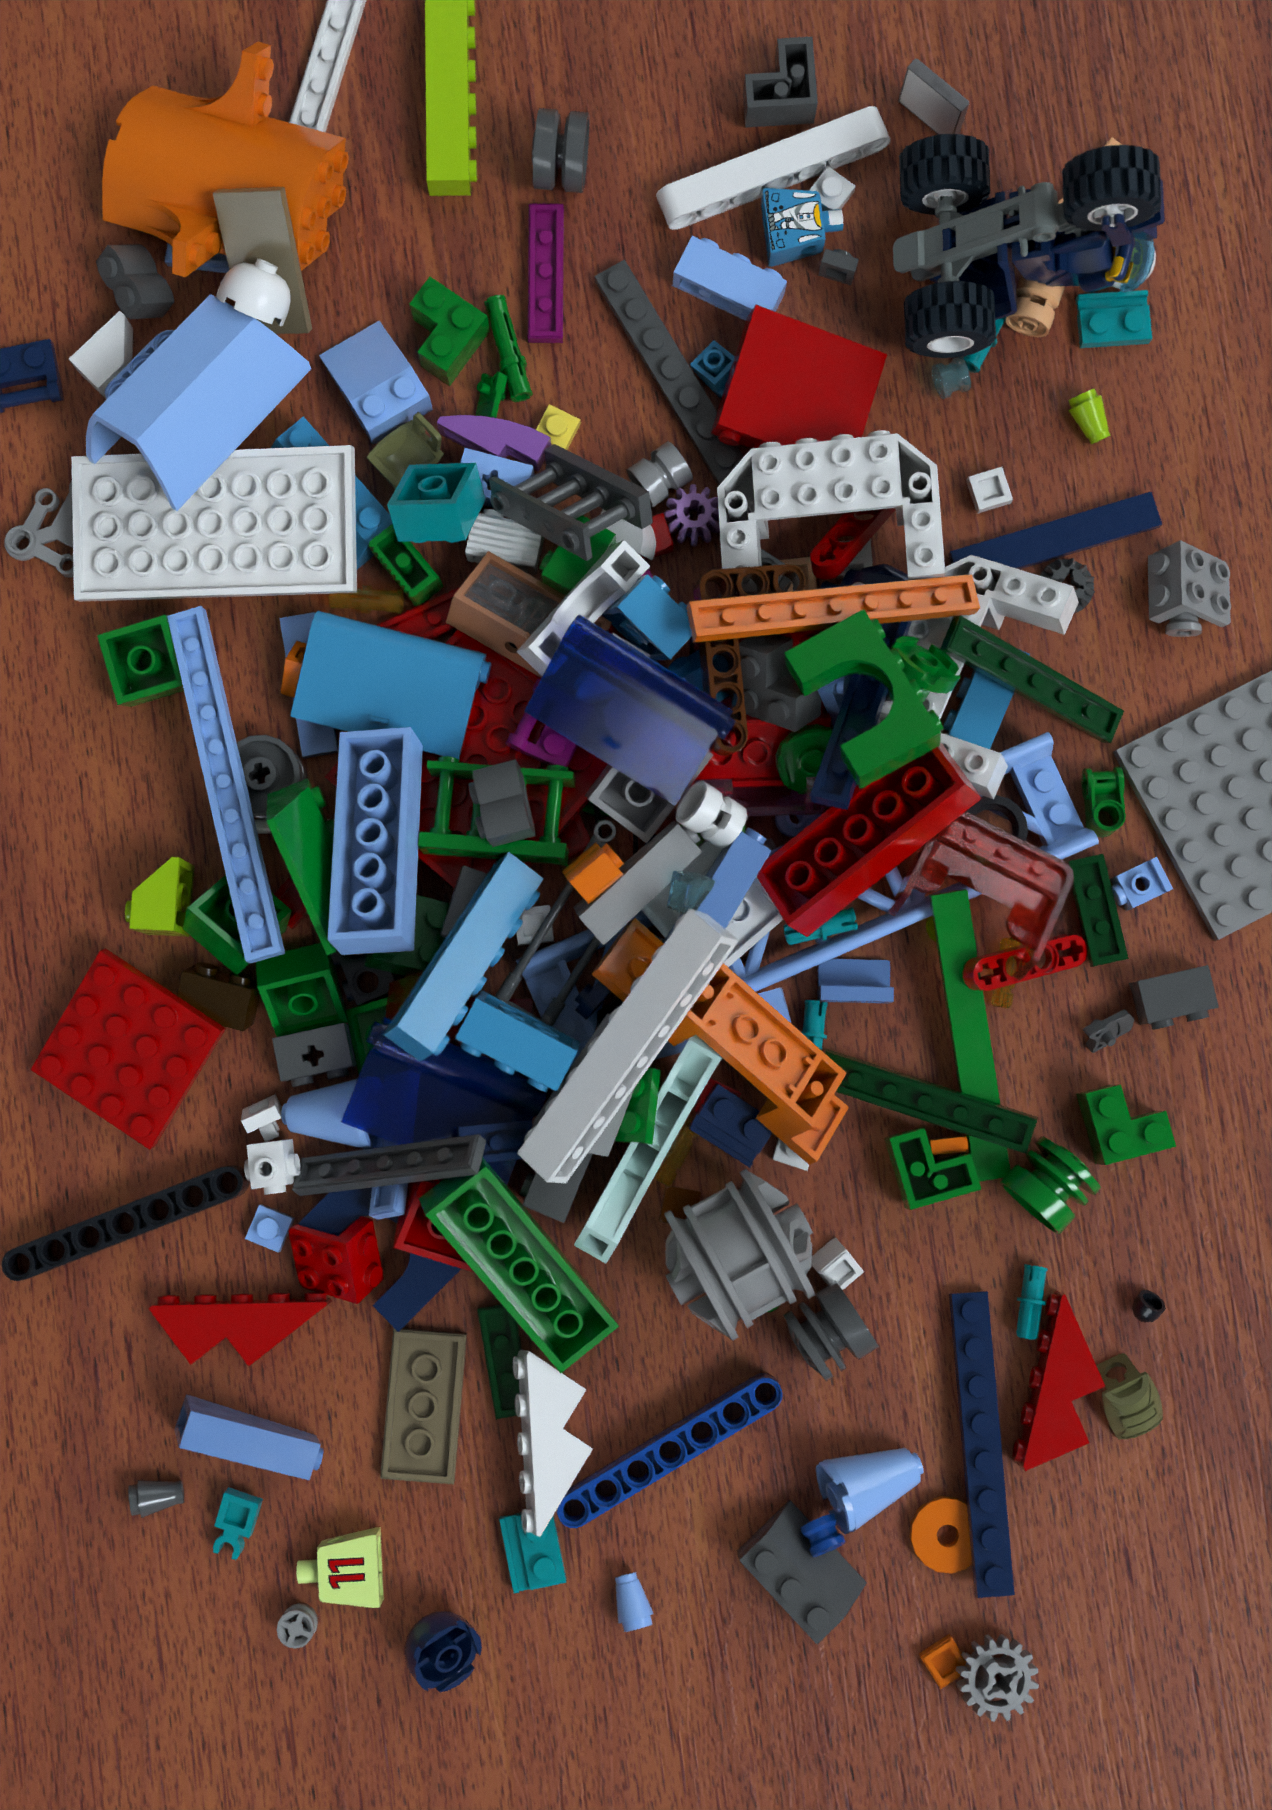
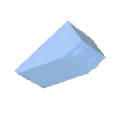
[319,321,433,445]

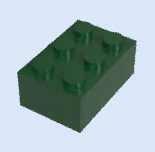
[364,895,450,979]

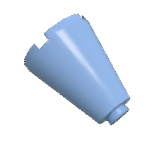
[281,1076,383,1149]
[816,1448,924,1534]

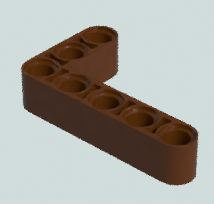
[693,564,806,756]

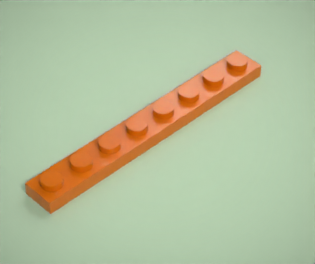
[686,574,980,643]

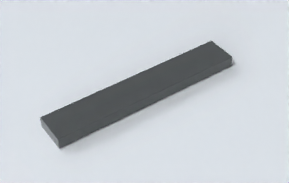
[292,1134,486,1196]

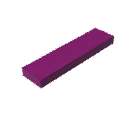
[528,204,564,343]

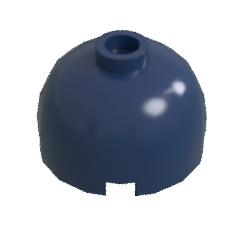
[404,1611,482,1692]

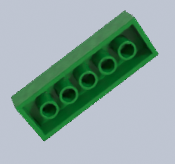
[419,1157,619,1373]

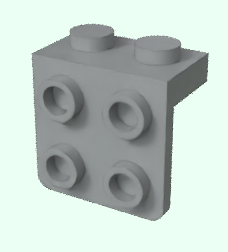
[1148,540,1231,627]

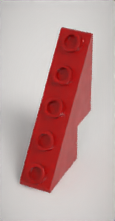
[1012,1291,1105,1471]
[148,1292,332,1367]

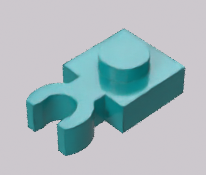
[213,1487,263,1560]

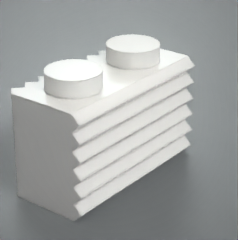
[465,509,544,575]

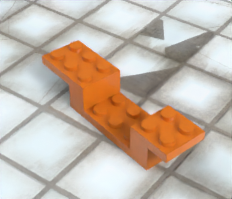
[591,918,849,1165]

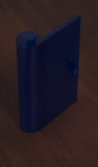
[524,614,736,806]
[341,1017,548,1185]

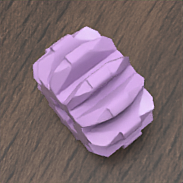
[664,484,720,547]

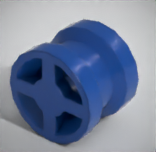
[800,1513,846,1557]

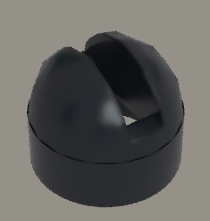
[1132,1290,1166,1323]

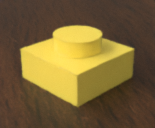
[536,404,581,450]

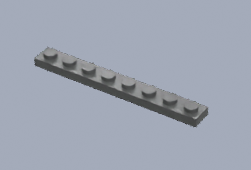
[594,259,744,486]

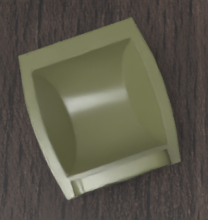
[366,412,444,489]
[1096,1353,1163,1439]

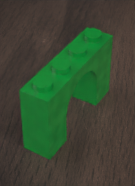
[784,609,943,789]

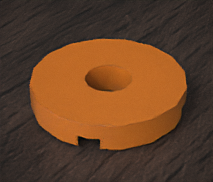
[909,1496,972,1574]

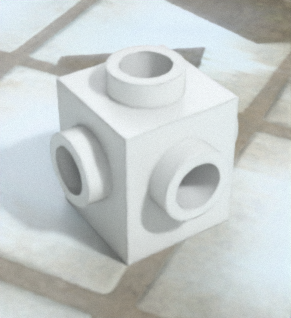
[244,1139,301,1195]

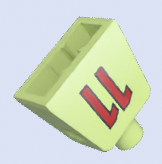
[297,1527,384,1608]

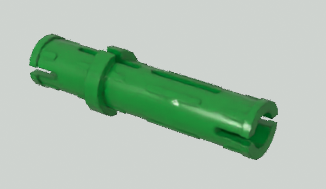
[484,295,533,402]

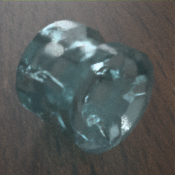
[932,357,971,399]

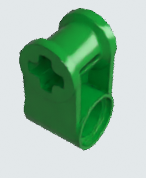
[1081,767,1126,838]

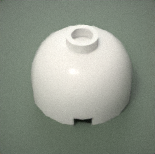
[216,258,291,326]

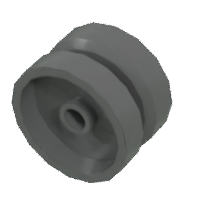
[532,108,590,193]
[237,735,307,819]

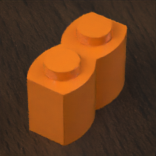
[562,842,624,904]

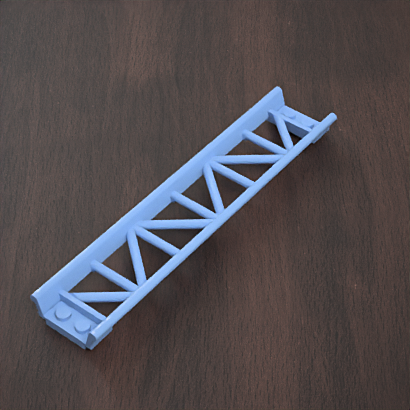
[516,732,1099,1070]

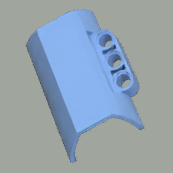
[86,294,311,511]

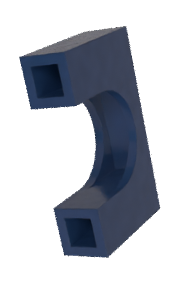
[298,1187,461,1332]

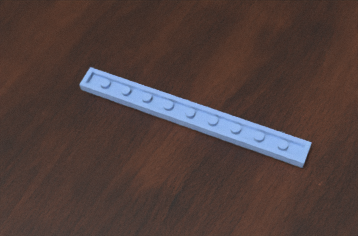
[167,606,285,964]

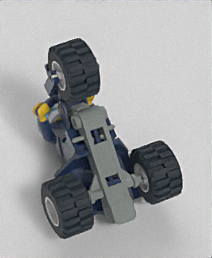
[893,134,1165,358]

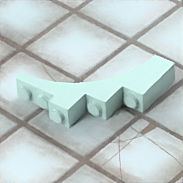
[574,1035,722,1263]

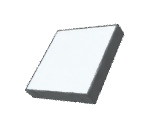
[898,58,970,135]

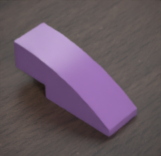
[437,415,551,472]

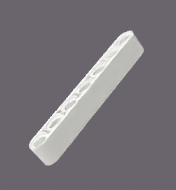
[656,106,891,230]

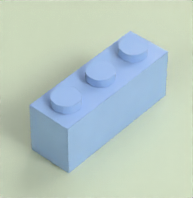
[673,236,787,321]

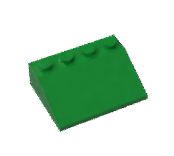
[266,778,336,955]

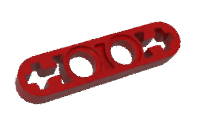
[810,508,896,579]
[963,935,1087,991]

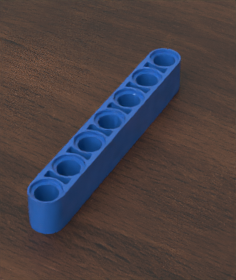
[557,1373,783,1528]

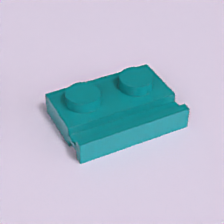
[1075,290,1152,348]
[499,1512,567,1594]

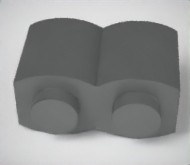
[96,244,175,319]
[469,760,536,847]

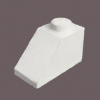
[69,311,133,400]

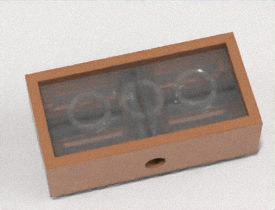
[446,551,612,694]

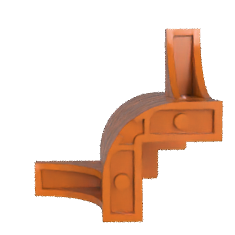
[102,42,349,277]

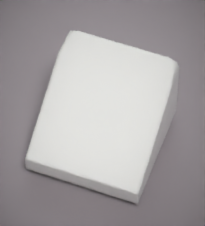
[812,1238,864,1290]

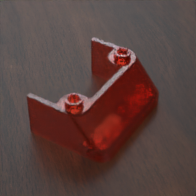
[888,811,1074,980]

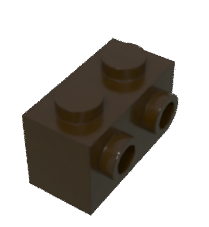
[177,962,260,1031]

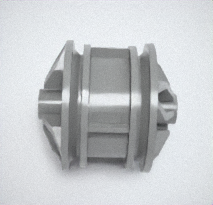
[664,1169,815,1341]

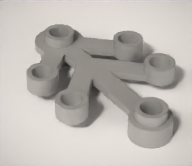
[4,481,74,578]

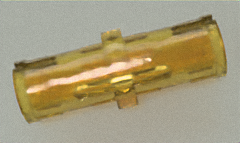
[329,585,404,614]

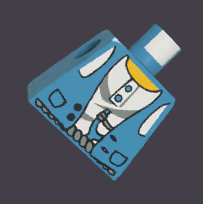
[761,188,843,267]

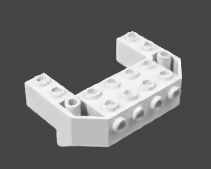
[717,430,945,595]
[877,555,1079,799]

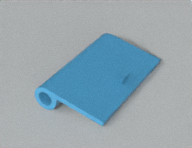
[290,611,491,759]

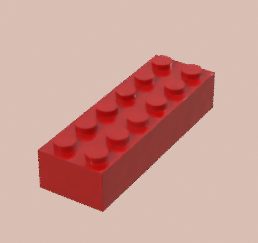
[757,743,982,937]

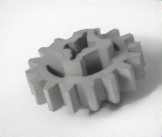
[956,1634,1039,1722]

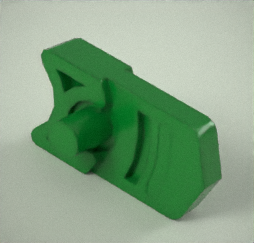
[475,371,508,418]

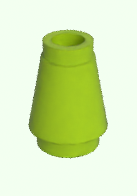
[1068,388,1111,445]

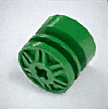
[1000,1136,1101,1235]

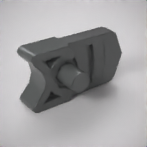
[1083,1009,1135,1053]

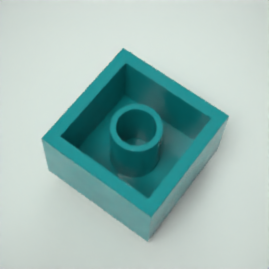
[387,463,486,543]

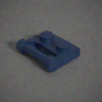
[0,339,64,413]

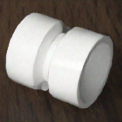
[676,781,747,848]

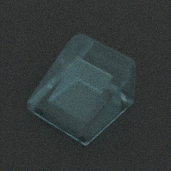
[667,871,716,914]

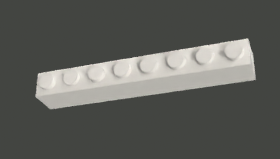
[517,909,739,1183]

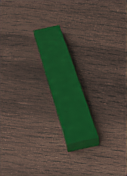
[940,615,1124,743]
[825,1049,1038,1154]

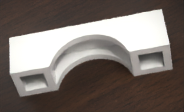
[516,540,650,677]

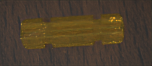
[991,937,1022,1009]
[654,1117,698,1186]

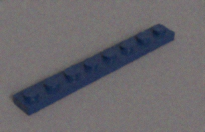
[949,1291,1015,1598]

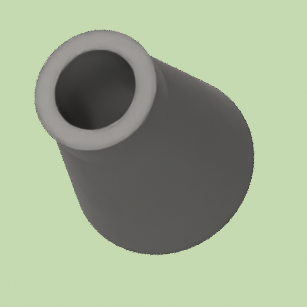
[128,1480,184,1518]

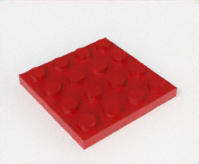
[30,948,226,1150]

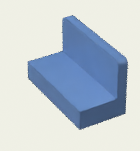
[817,959,894,1004]

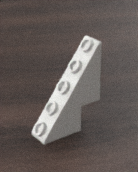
[513,1350,593,1537]

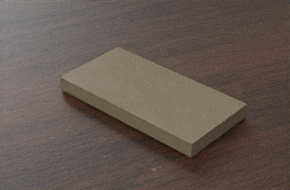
[213,187,312,334]
[380,1328,467,1484]

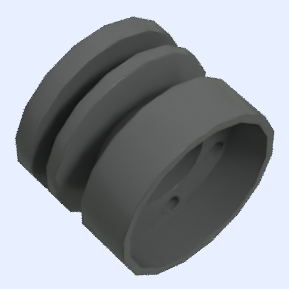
[783,1281,879,1382]

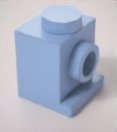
[1110,857,1173,911]

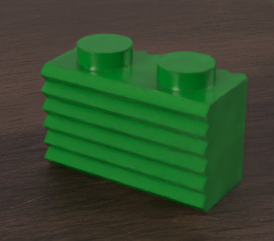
[369,524,443,606]

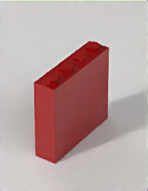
[711,305,887,449]

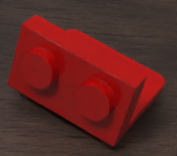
[288,1216,384,1304]

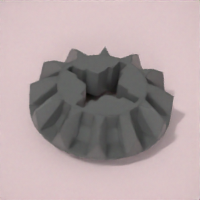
[1040,558,1095,613]

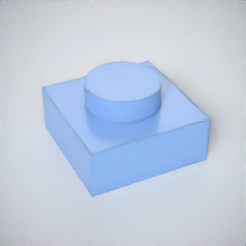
[245,1204,295,1253]

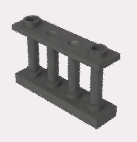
[489,444,653,561]

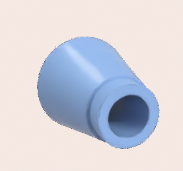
[615,1572,654,1632]

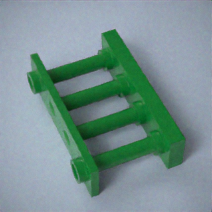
[418,756,576,866]

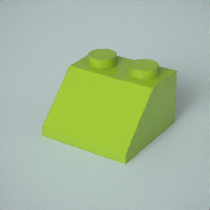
[125,857,195,937]

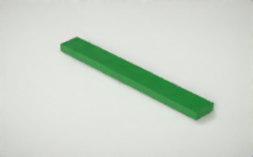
[929,889,1011,1182]

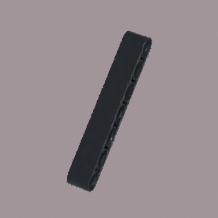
[1,1165,250,1281]

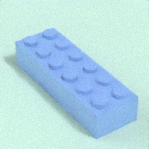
[328,727,423,955]

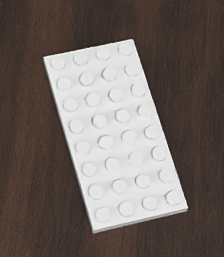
[71,445,357,602]

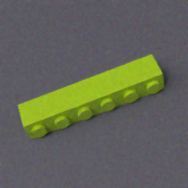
[425,0,477,196]

